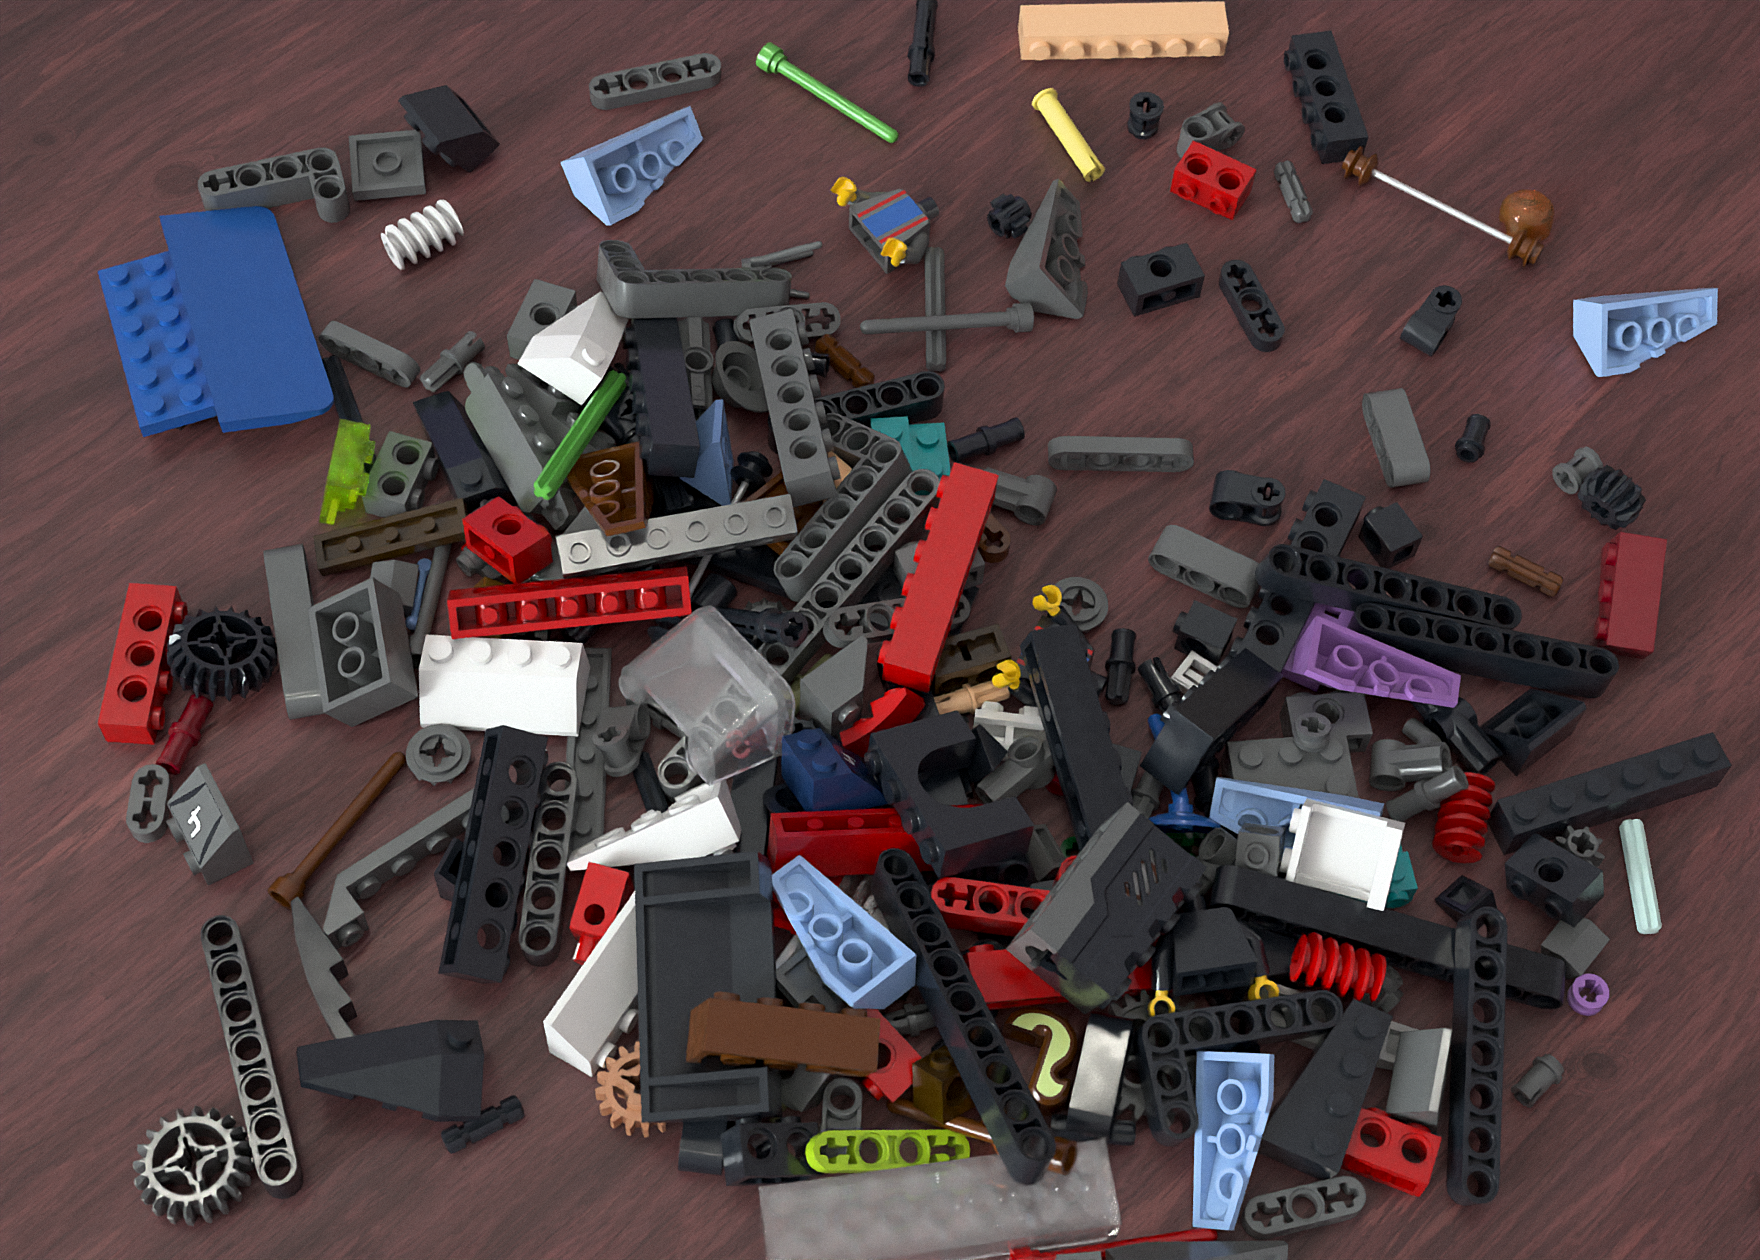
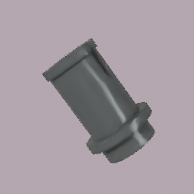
[1511,1054,1564,1108]

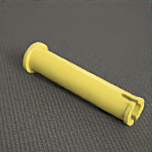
[1032,88,1105,182]

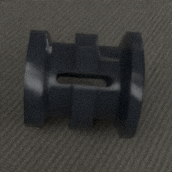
[1127,92,1164,140]

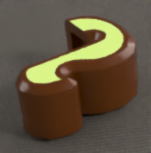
[1002,1007,1077,1117]

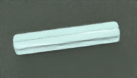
[1619,819,1662,934]

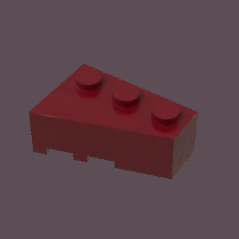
[1593,532,1667,659]

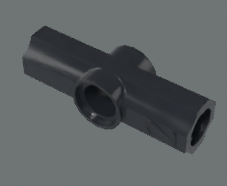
[1409,697,1504,775]

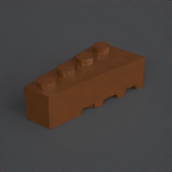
[686,992,880,1077]

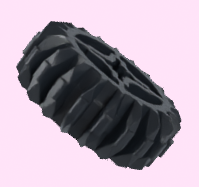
[167,605,277,702]

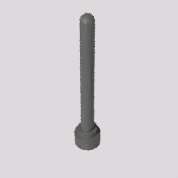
[860,303,1034,335]
[408,543,452,669]

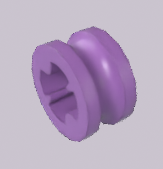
[1567,973,1609,1016]

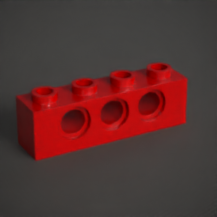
[98,583,188,745]

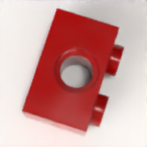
[462,496,553,584]
[860,1009,922,1103]

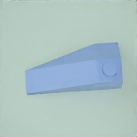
[1209,777,1384,853]
[772,855,916,1009]
[1193,1051,1274,1230]

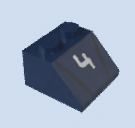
[781,728,888,812]

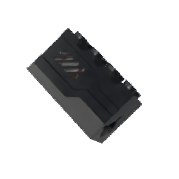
[1006,802,1207,1014]

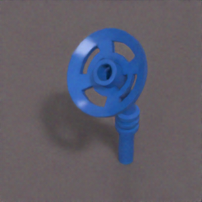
[1148,714,1221,834]

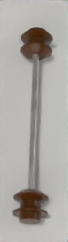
[1342,146,1545,268]

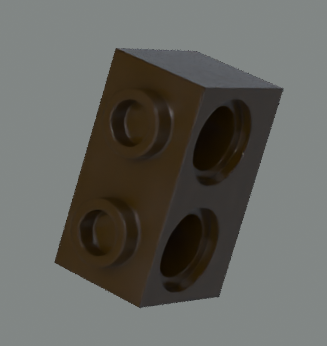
[930,624,1011,697]
[912,1045,996,1125]

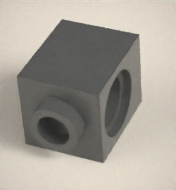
[1235,823,1286,877]

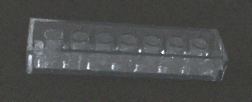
[759,1139,1122,1260]

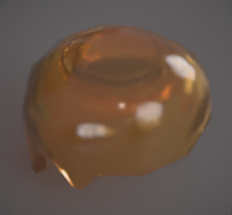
[1499,189,1555,241]

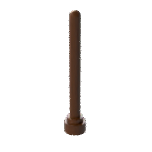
[267,752,406,911]
[886,1097,1078,1176]

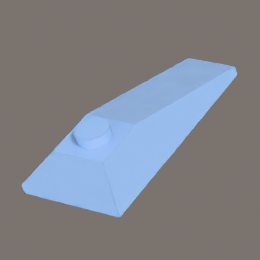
[561,106,703,226]
[1573,288,1718,377]

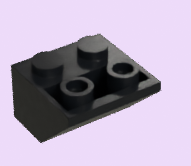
[398,85,500,173]

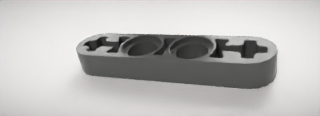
[589,53,721,110]
[1047,436,1194,472]
[823,594,970,648]

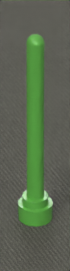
[756,42,898,143]

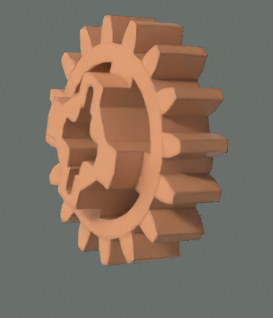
[595,1042,666,1137]

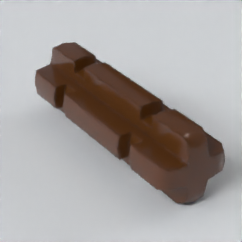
[815,334,875,388]
[1488,546,1563,596]

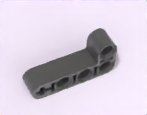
[198,147,350,223]

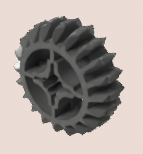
[133,1105,255,1226]

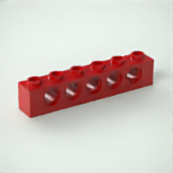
[447,566,692,639]

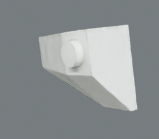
[518,291,629,405]
[567,775,741,871]

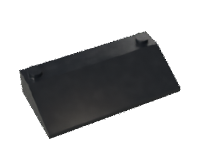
[634,851,783,1123]

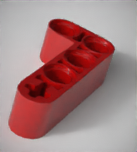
[931,856,1077,937]

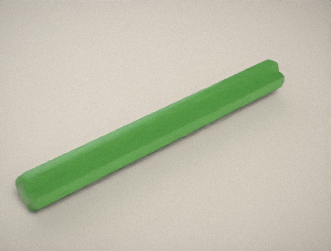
[533,370,626,500]

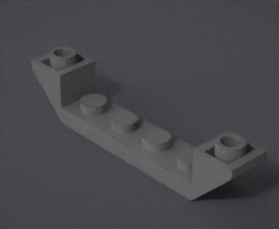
[323,788,536,950]

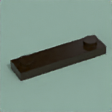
[313,497,468,576]

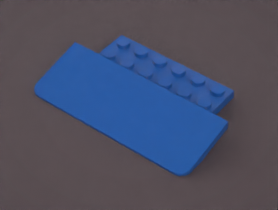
[98,206,334,437]

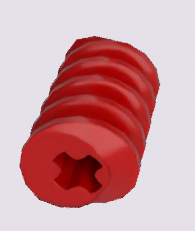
[1432,772,1496,864]
[1289,932,1387,1003]

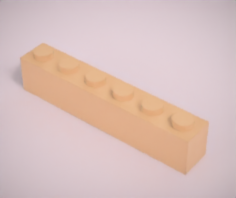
[1018,1,1229,60]

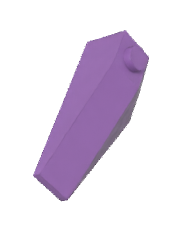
[1292,615,1461,708]

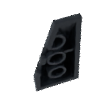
[413,390,518,514]

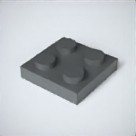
[349,130,426,201]

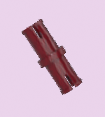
[156,694,214,775]

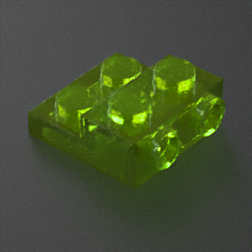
[319,419,376,525]

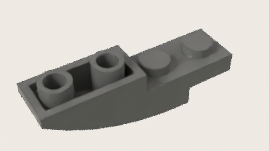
[505,364,616,454]

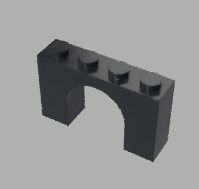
[864,710,1035,879]

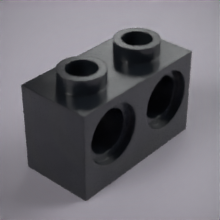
[721,1116,824,1186]

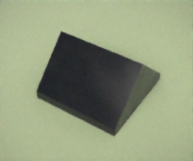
[1480,688,1587,777]

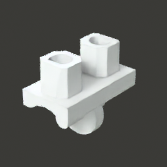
[973,701,1044,761]

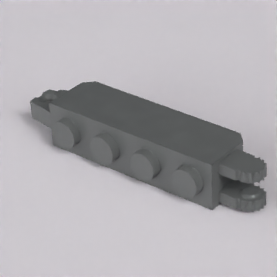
[463,362,579,531]

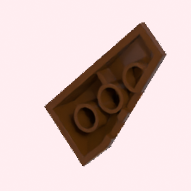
[567,441,654,537]

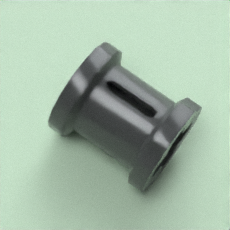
[1552,447,1603,494]

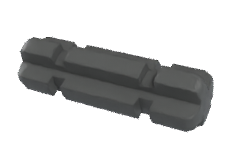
[1274,160,1313,223]

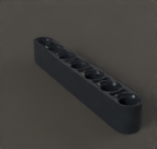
[1255,544,1522,630]
[1347,602,1619,698]
[1446,906,1508,1206]
[200,915,303,1199]

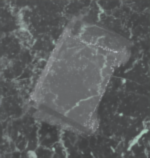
[618,605,795,786]

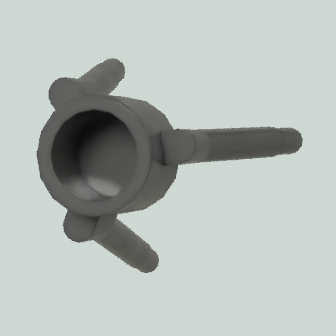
[741,241,823,299]

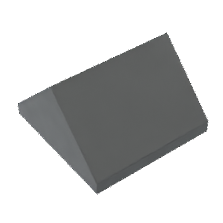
[1386,1028,1452,1135]

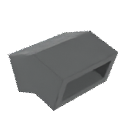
[370,560,419,618]
[1028,824,1066,884]
[1541,917,1610,980]

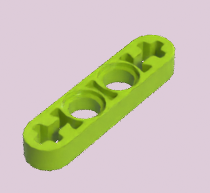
[805,1130,970,1173]

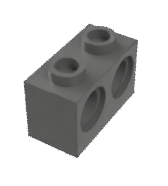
[361,431,439,518]

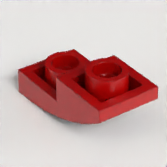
[840,687,925,757]

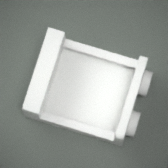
[1280,799,1405,911]

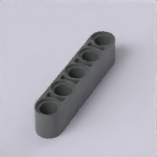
[263,543,325,720]

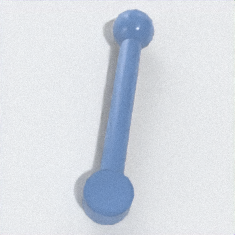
[405,558,432,630]

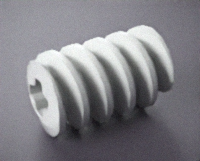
[381,200,464,271]

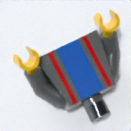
[831,177,939,274]

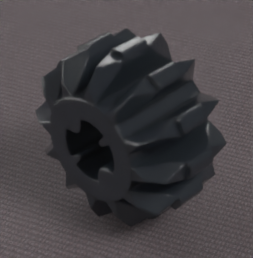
[1577,465,1646,530]

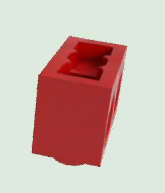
[1170,140,1257,220]
[1341,1108,1442,1197]

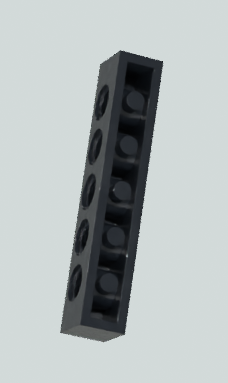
[1228,479,1366,673]
[438,725,548,984]

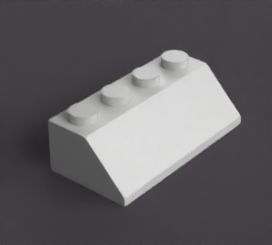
[419,635,590,736]
[543,891,639,1077]

